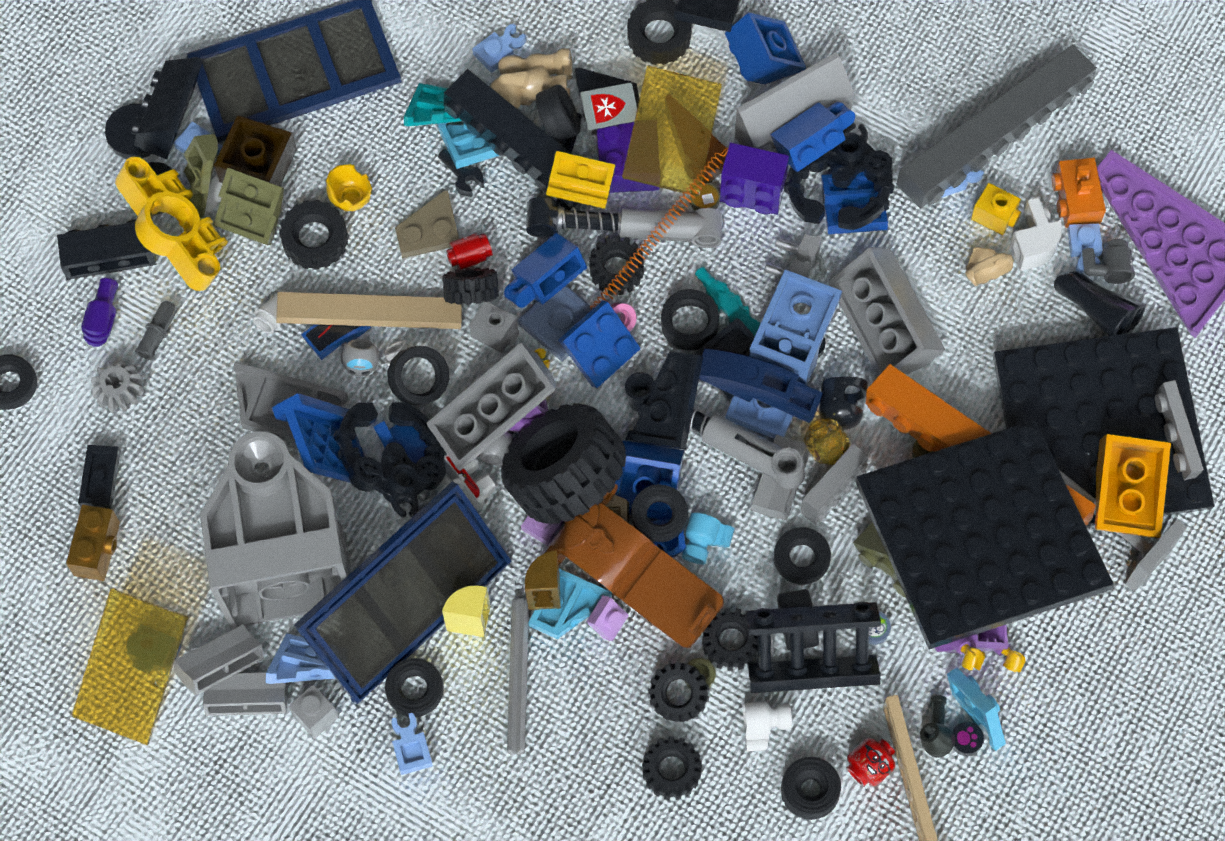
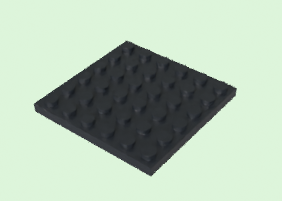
[992,327,1215,527]
[855,420,1114,649]

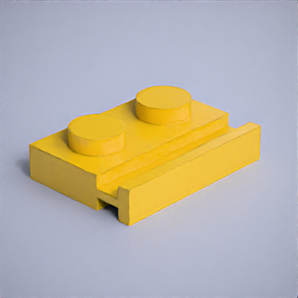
[546,151,615,209]

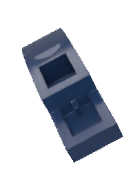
[699,349,823,423]

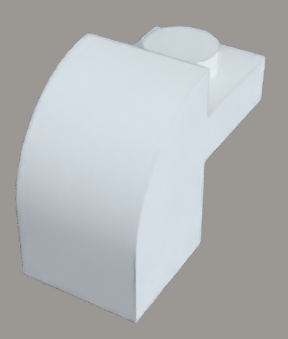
[1010,197,1062,271]

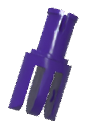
[81,278,118,347]

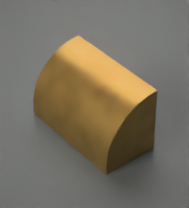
[525,551,561,610]

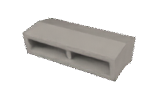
[750,435,810,520]
[174,624,264,696]
[203,672,288,716]

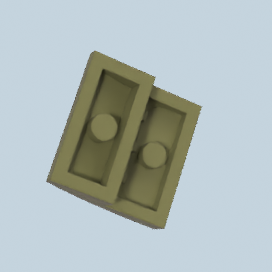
[213,168,284,245]

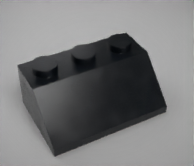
[131,57,203,159]

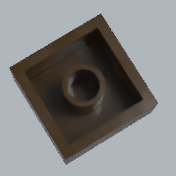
[214,115,297,186]

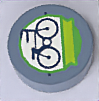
[869,612,891,645]

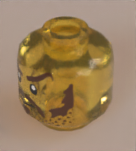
[804,419,850,465]

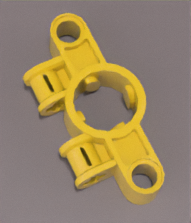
[115,156,228,291]

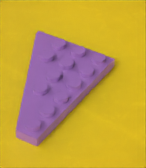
[1097,150,1225,338]

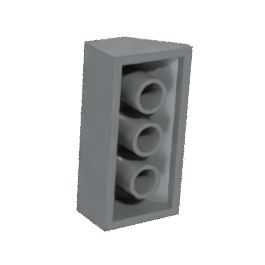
[735,52,854,153]
[828,247,945,376]
[426,342,556,471]

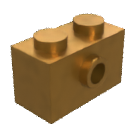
[66,505,120,581]

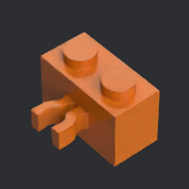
[1051,157,1106,228]

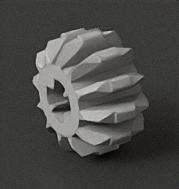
[91,359,144,413]

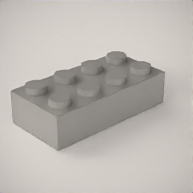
[800,444,868,525]

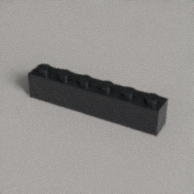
[443,69,589,211]

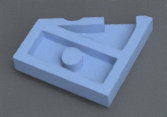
[266,633,348,684]

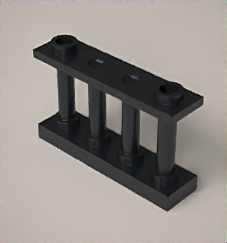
[746,602,881,693]

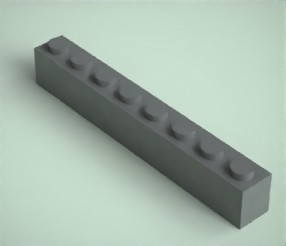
[896,44,1097,209]

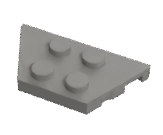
[234,362,348,443]

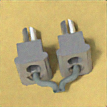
[764,233,827,281]

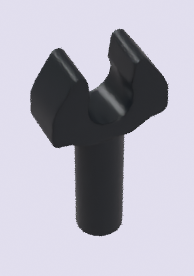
[438,149,485,197]

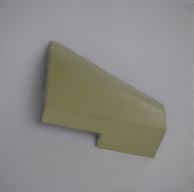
[183,134,218,218]

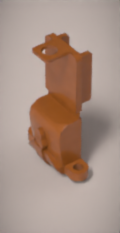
[545,484,724,648]

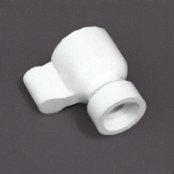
[743,701,792,752]

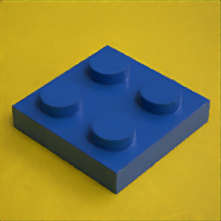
[558,301,641,388]

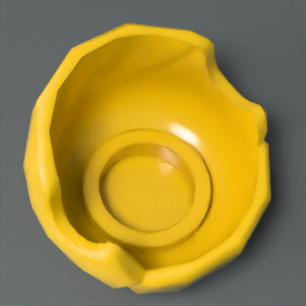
[326,164,372,212]

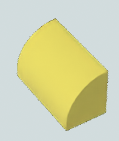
[442,586,491,637]

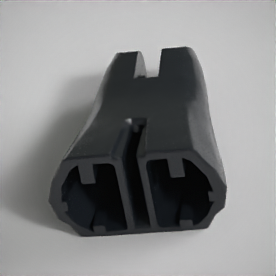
[1054,271,1146,336]

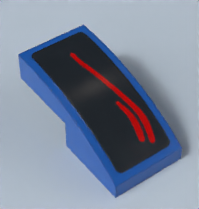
[301,324,372,360]

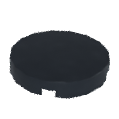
[104,103,151,159]

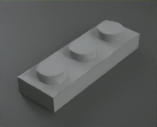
[1155,380,1204,480]

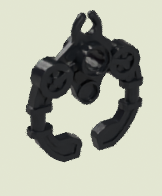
[784,122,895,230]
[334,402,446,518]

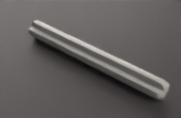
[507,598,529,755]

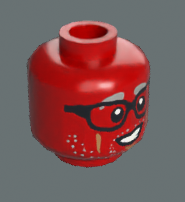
[846,737,896,787]

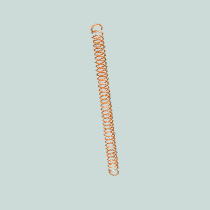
[590,148,728,310]

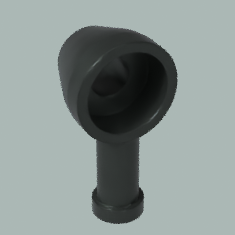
[920,695,955,758]

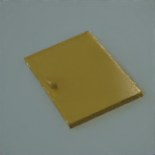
[622,65,722,197]
[71,588,188,745]

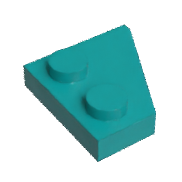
[404,83,462,127]

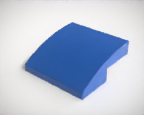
[821,172,888,235]

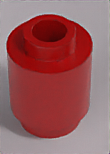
[446,233,493,270]

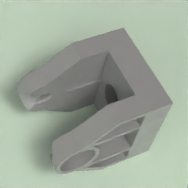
[200,431,357,629]

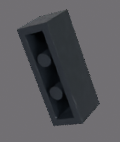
[57,219,157,280]

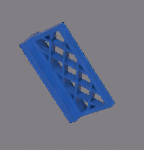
[271,393,365,483]

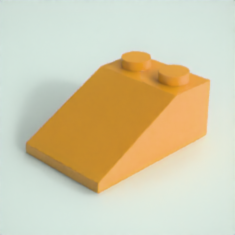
[1095,434,1171,538]

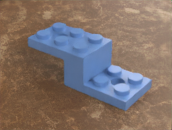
[725,269,842,439]

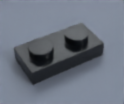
[78,445,121,509]

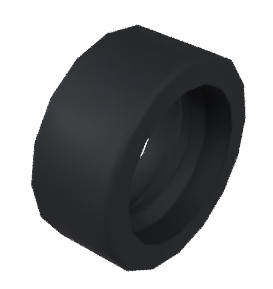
[661,289,719,351]
[387,346,450,405]

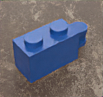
[770,102,855,172]
[504,233,588,308]

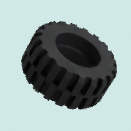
[501,403,626,524]

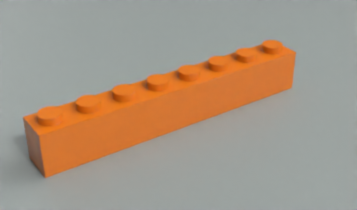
[866,364,1096,526]

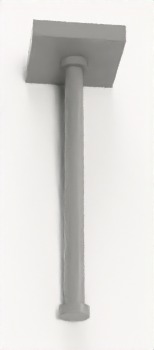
[1059,470,1188,592]

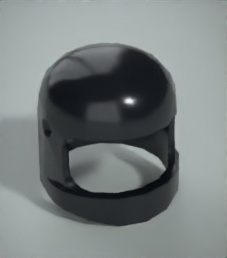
[819,377,868,430]

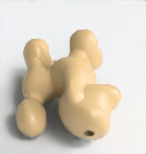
[490,48,573,109]

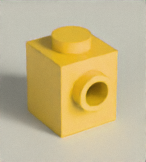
[971,183,1022,235]

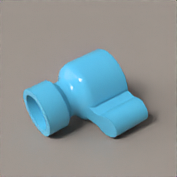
[681,513,735,565]

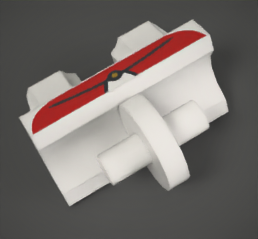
[440,455,495,511]

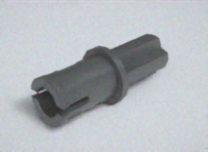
[135,301,178,360]

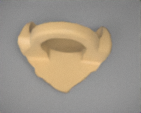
[965,247,1013,286]

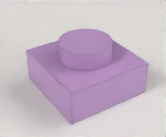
[521,516,564,546]
[586,596,629,642]

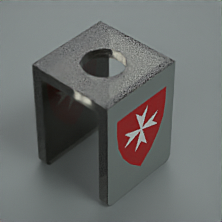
[579,83,639,136]

